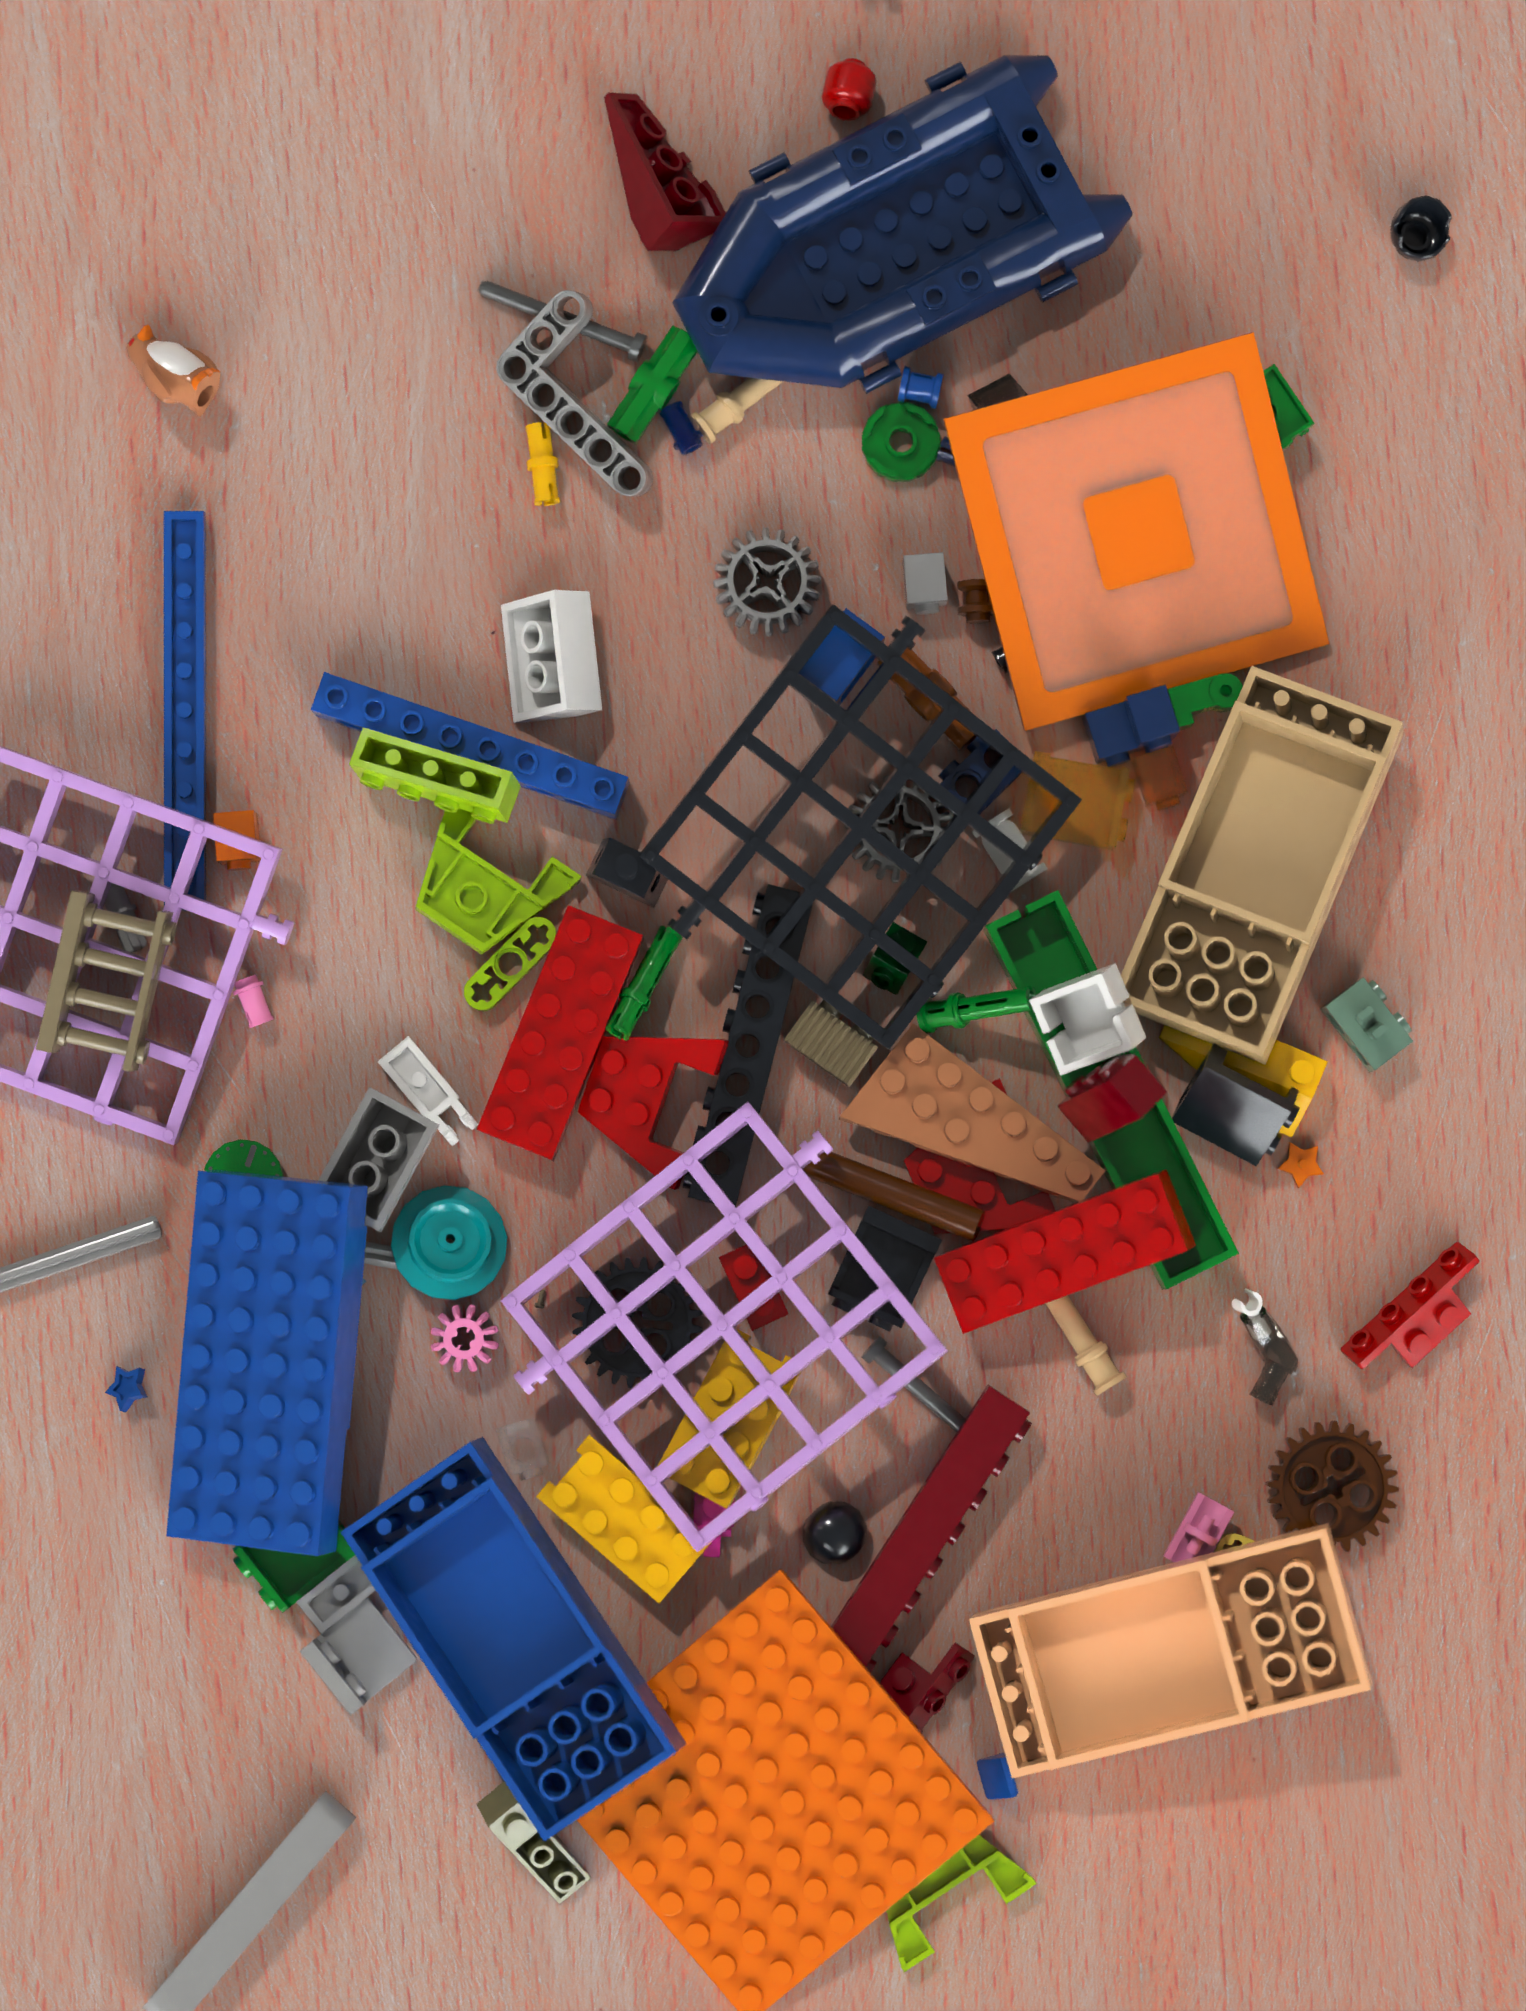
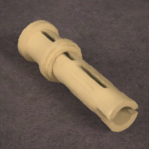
[689,378,783,444]
[1045,1295,1127,1396]

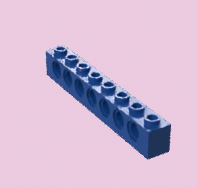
[311,672,630,820]

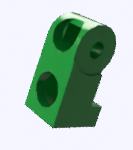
[1167,673,1243,730]

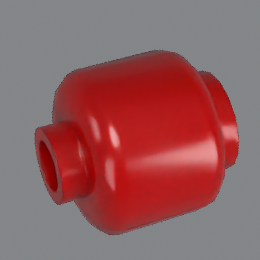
[821,58,877,121]

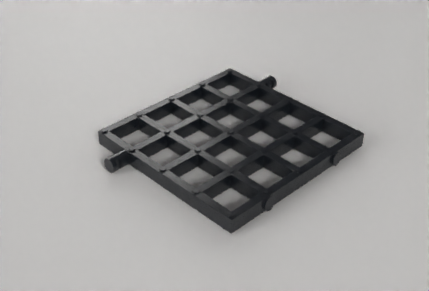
[638,605,1082,1049]

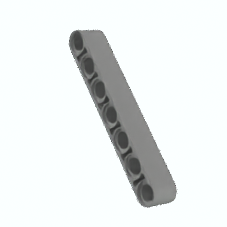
[142,1791,356,2011]

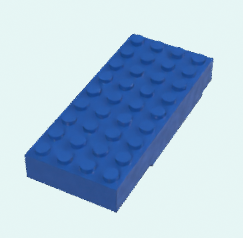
[166,1170,368,1556]
[341,1437,687,1841]

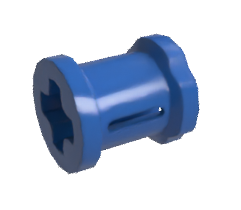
[898,366,944,409]

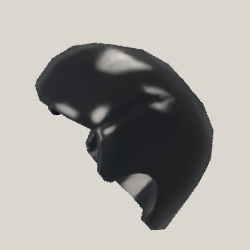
[1390,195,1452,262]
[803,1501,867,1564]

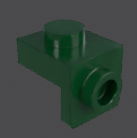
[863,922,928,995]

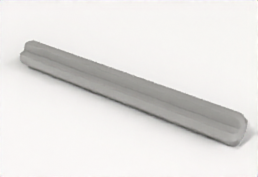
[0,1216,162,1293]

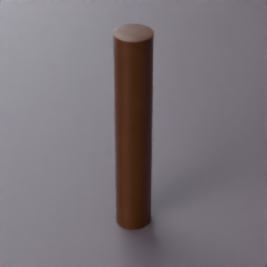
[803,1151,985,1241]

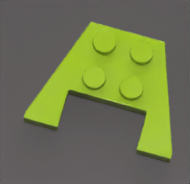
[415,808,582,955]
[886,1834,1037,1972]

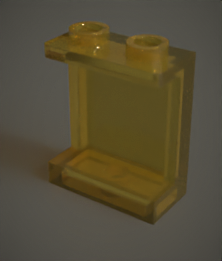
[1019,751,1135,850]

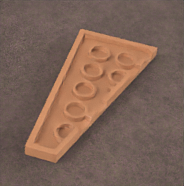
[839,1023,1106,1203]

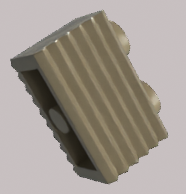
[784,999,878,1088]

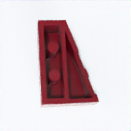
[1057,1054,1168,1143]

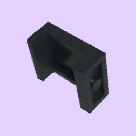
[1172,1043,1300,1166]
[827,1206,942,1332]

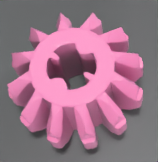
[431,1305,499,1372]

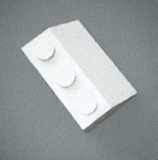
[501,590,602,723]

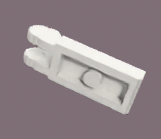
[378,1036,478,1146]

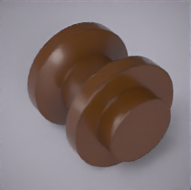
[957,579,994,624]

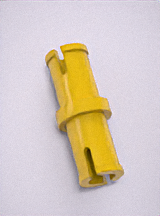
[525,422,560,506]

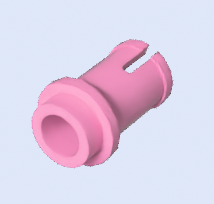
[233,975,274,1028]

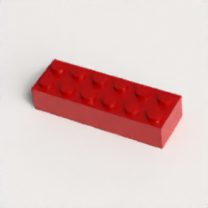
[476,905,644,1161]
[934,1169,1196,1334]

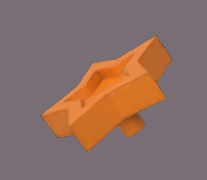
[1277,1142,1324,1188]

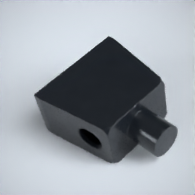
[586,838,668,908]

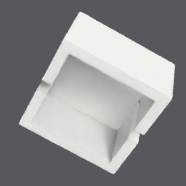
[1029,963,1146,1075]

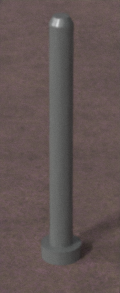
[478,281,647,362]
[861,1336,1005,1454]

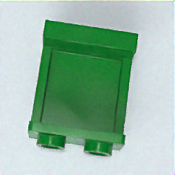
[233,1520,355,1613]

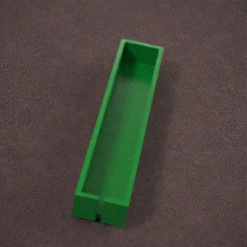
[983,890,1239,1290]

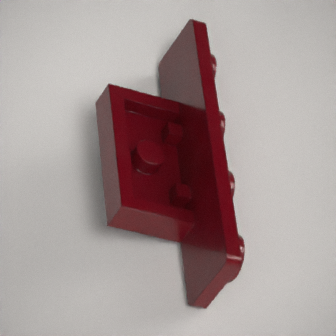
[879,1643,975,1733]

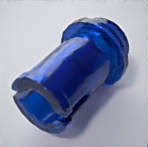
[659,401,703,455]

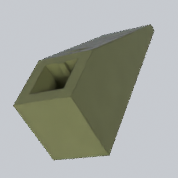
[477,1781,591,1904]

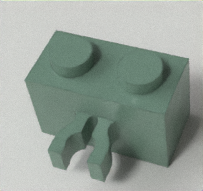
[1320,977,1413,1073]

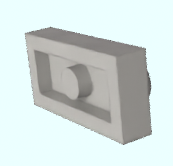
[297,1555,376,1634]

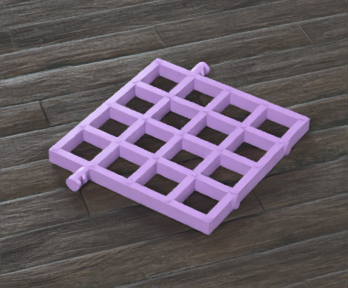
[0,746,294,1145]
[501,1102,948,1552]

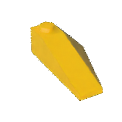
[1159,1025,1328,1138]

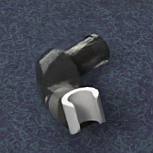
[1232,1289,1298,1406]

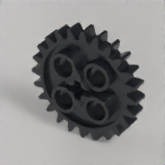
[572,1257,703,1388]

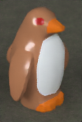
[126,325,220,417]

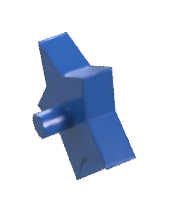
[105,1366,147,1413]

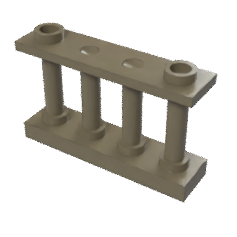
[35,890,177,1072]

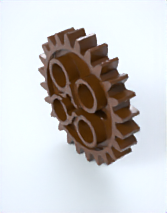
[1266,1420,1399,1552]

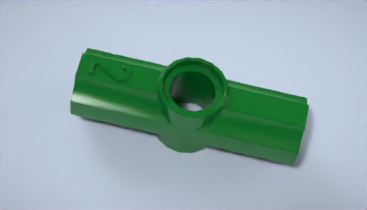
[607,325,698,445]

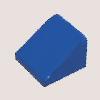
[977,1752,1019,1799]

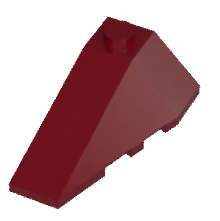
[604,93,726,251]

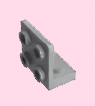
[300,1598,417,1715]

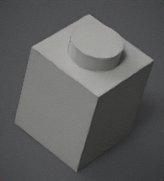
[902,552,948,615]

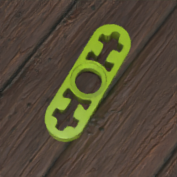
[464,917,557,1011]

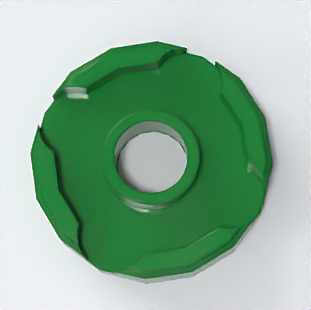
[862,402,940,482]

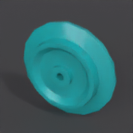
[391,1185,508,1300]

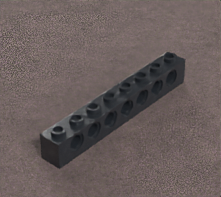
[682,884,813,1206]

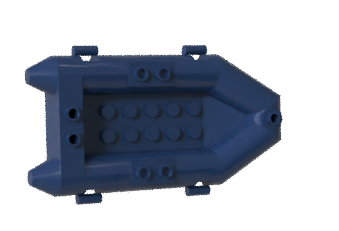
[672,55,1132,394]

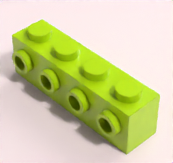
[349,727,521,824]

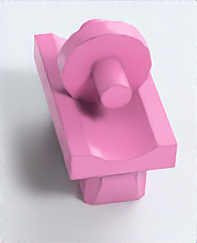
[1163,1492,1234,1562]

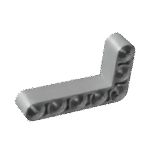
[496,290,653,497]

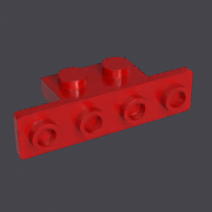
[1340,1242,1479,1369]

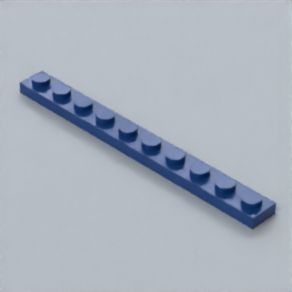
[164,511,206,911]

